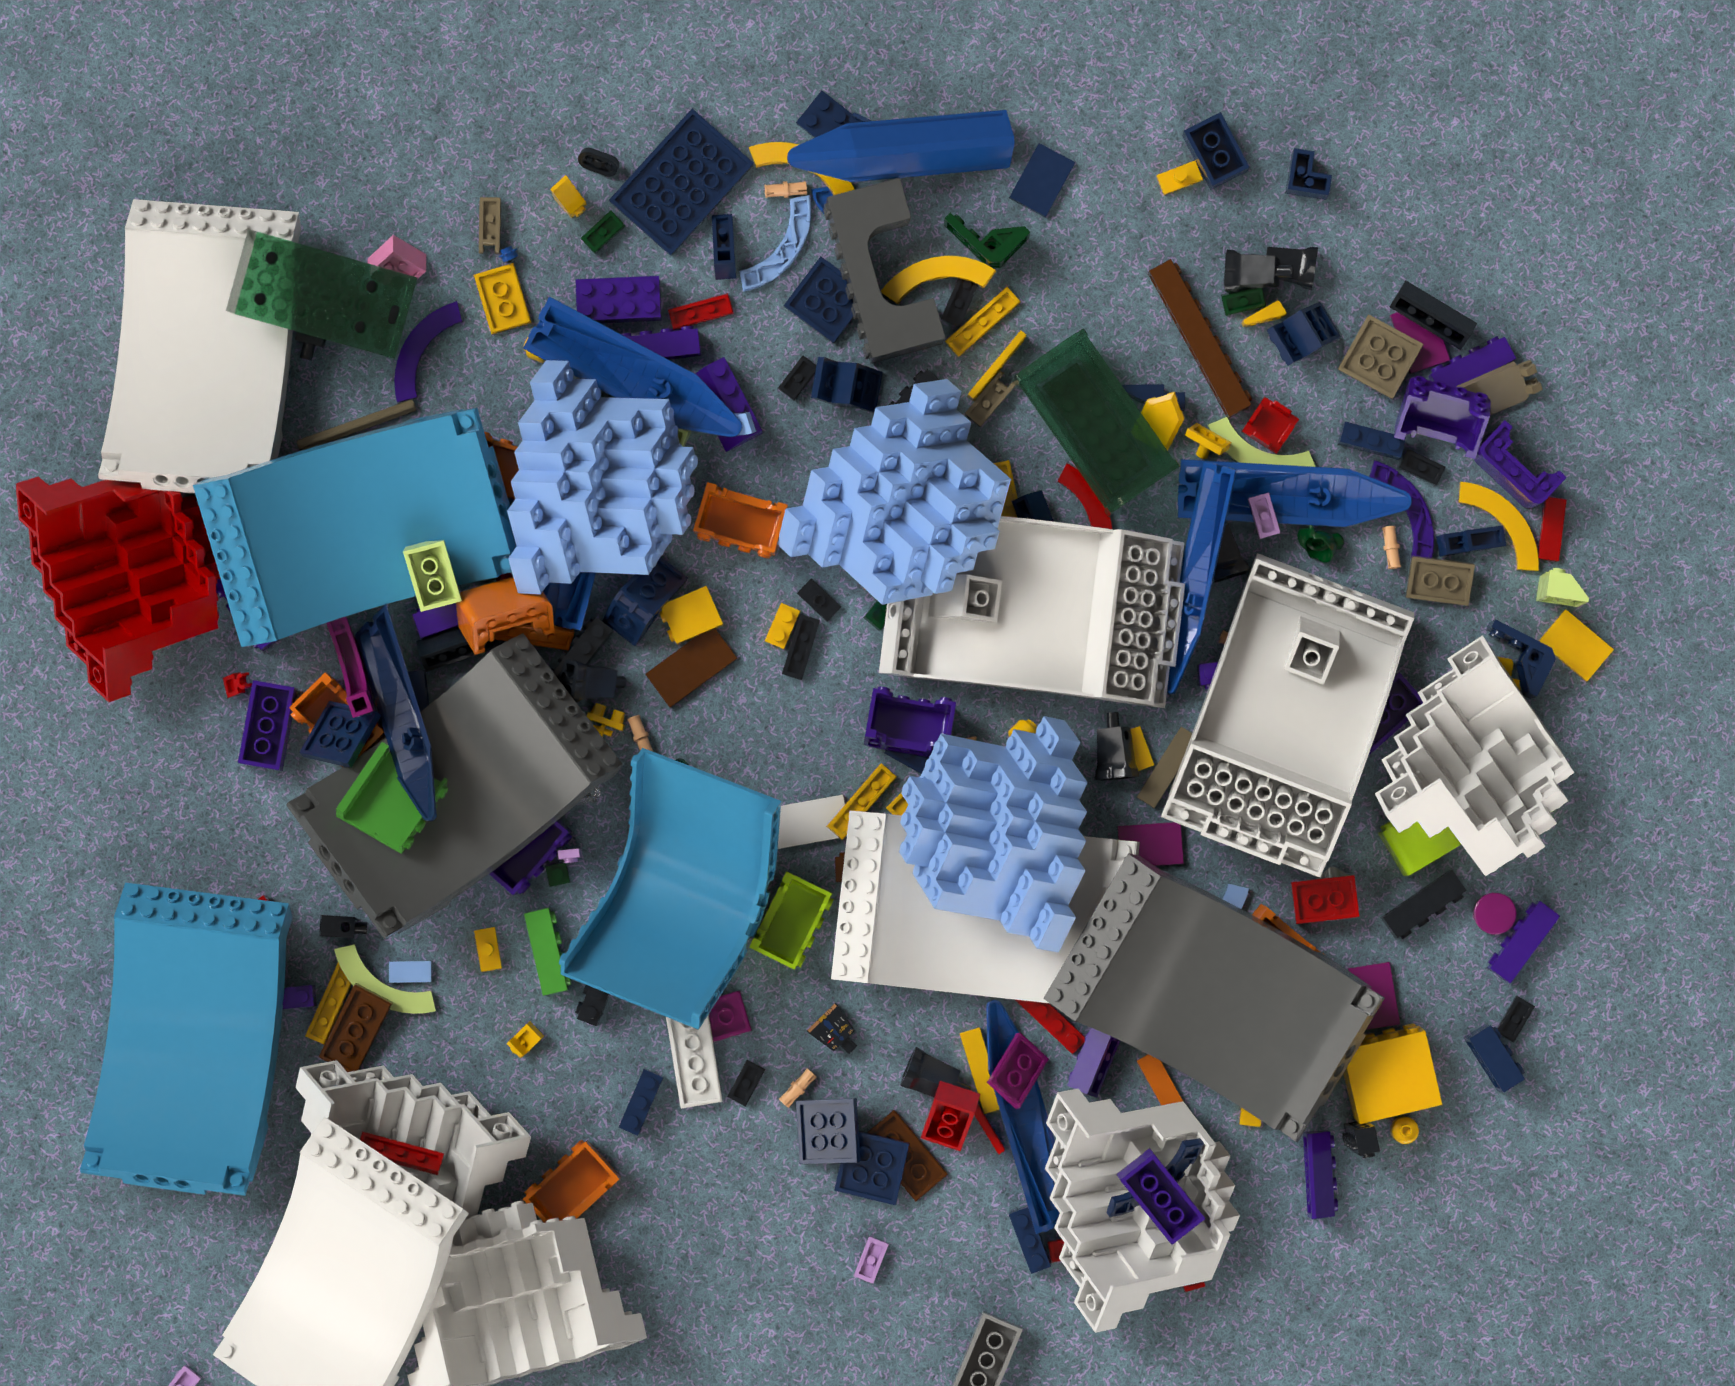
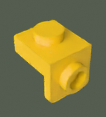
[507,1021,544,1058]

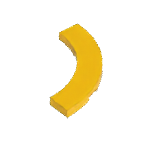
[749,142,855,195]
[880,256,996,304]
[1458,482,1539,571]

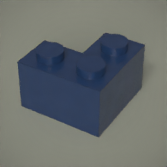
[1285,148,1332,200]

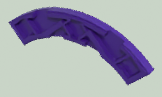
[394,301,463,403]
[1369,460,1434,558]

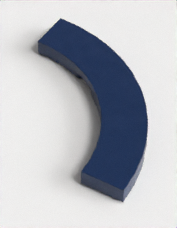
[1106,1138,1204,1217]

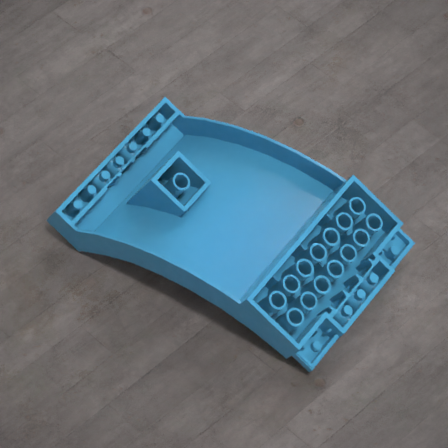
[193,408,517,647]
[80,882,293,1196]

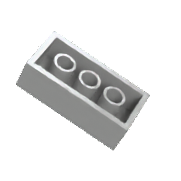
[952,1311,1023,1386]

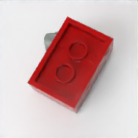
[1291,867,1360,924]

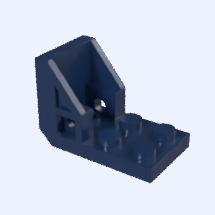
[796,90,871,138]
[602,557,688,646]
[1486,619,1556,699]

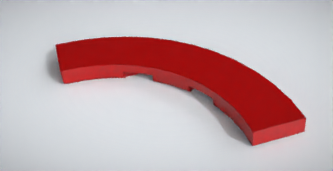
[1057,463,1112,529]

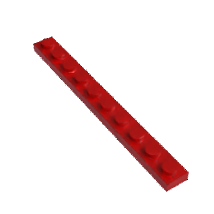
[1014,999,1085,1054]

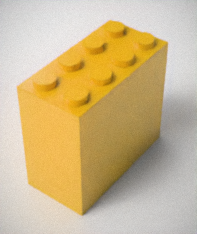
[1343,1023,1442,1124]

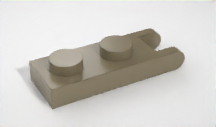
[479,197,501,254]
[965,371,1016,427]

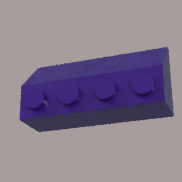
[695,357,763,452]
[1303,1130,1338,1219]

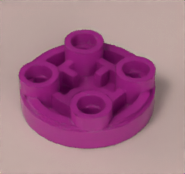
[1473,893,1516,935]

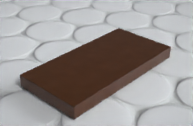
[645,628,737,708]
[319,983,393,1072]
[867,1110,948,1202]

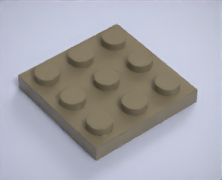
[1338,314,1424,400]

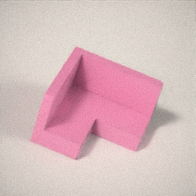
[367,235,426,285]

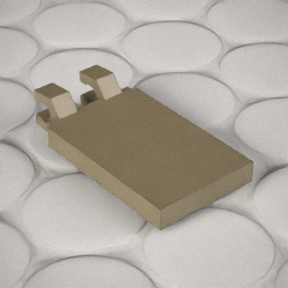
[1456,360,1543,416]

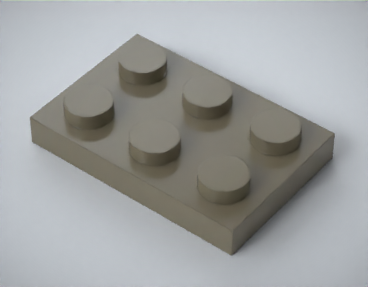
[1406,556,1475,606]

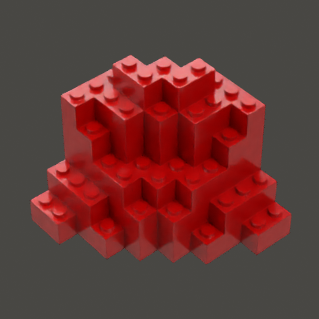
[16,476,220,702]

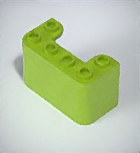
[1378,821,1462,876]
[749,871,834,970]

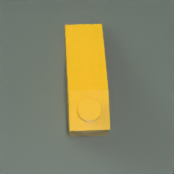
[550,175,587,218]

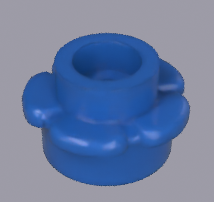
[499,245,518,263]

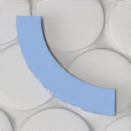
[739,195,811,292]

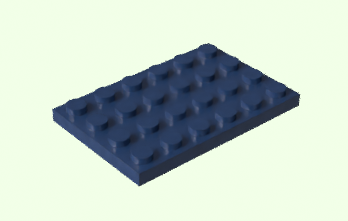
[609,109,754,256]

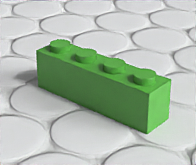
[524,908,572,996]

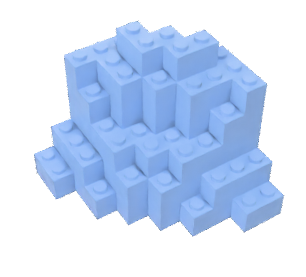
[507,360,698,594]
[777,379,1011,605]
[899,716,1088,952]

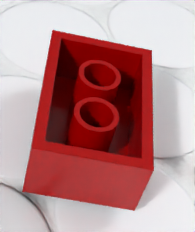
[921,1081,980,1151]

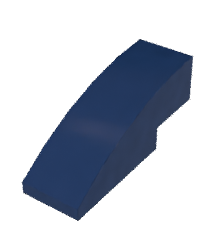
[1121,384,1185,411]
[1436,525,1507,557]

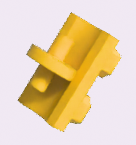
[587,703,625,738]

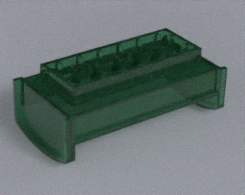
[1013,328,1180,518]

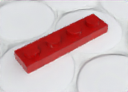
[360,1131,444,1175]

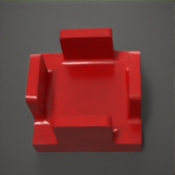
[1241,396,1299,454]

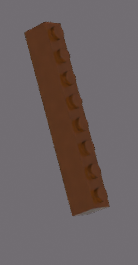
[1148,259,1252,419]

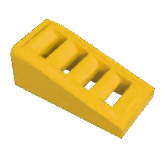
[1241,300,1287,327]

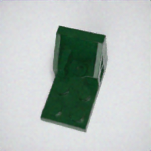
[944,213,1030,269]

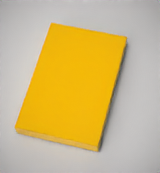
[474,263,532,335]
[1539,609,1614,682]

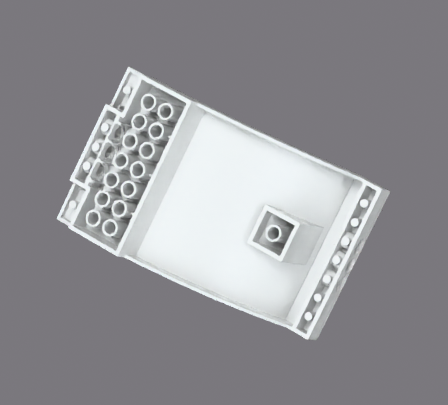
[98,199,301,493]
[879,516,1185,708]
[1161,553,1414,877]
[831,811,1140,1003]
[213,1116,469,1386]

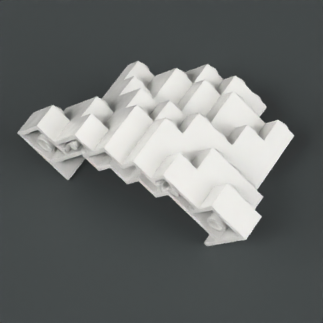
[1375,635,1574,876]
[296,1060,531,1219]
[1045,1088,1240,1333]
[407,1201,647,1386]

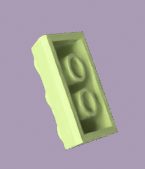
[403,540,462,612]
[1536,568,1589,607]

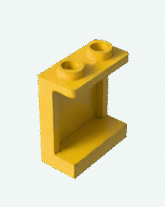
[659,586,723,645]

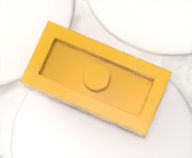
[765,603,800,649]

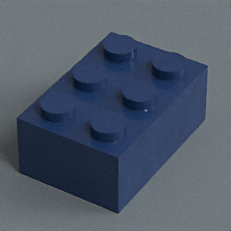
[1182,112,1249,190]
[1464,1024,1525,1093]

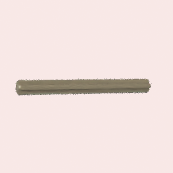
[297,400,416,451]

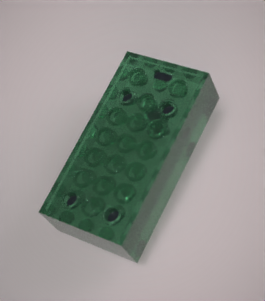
[226,229,417,359]

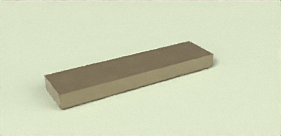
[1136,727,1192,808]

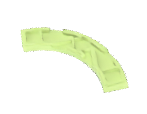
[1207,417,1316,467]
[334,944,436,1014]

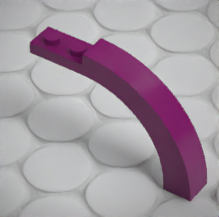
[326,616,374,718]

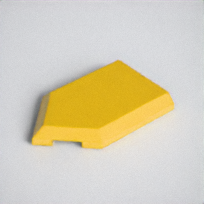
[1130,392,1185,452]

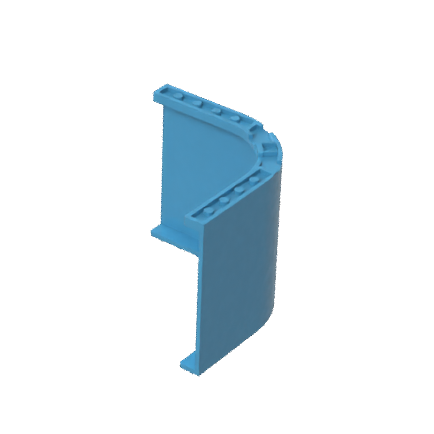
[559,748,781,1030]

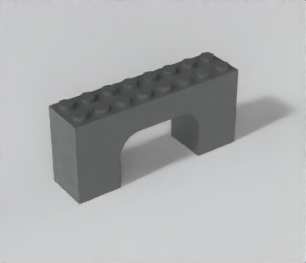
[823,178,945,364]

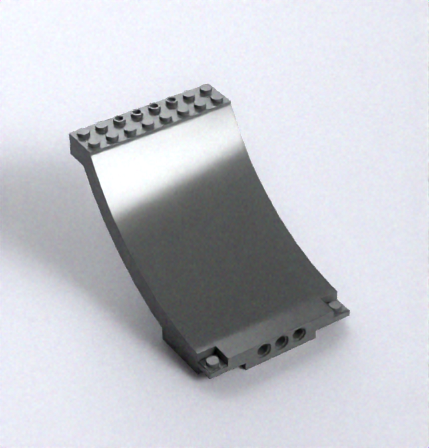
[286,633,623,939]
[1043,854,1385,1142]

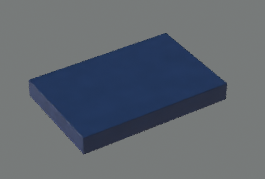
[1009,143,1075,218]

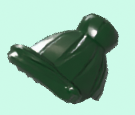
[1297,525,1345,563]

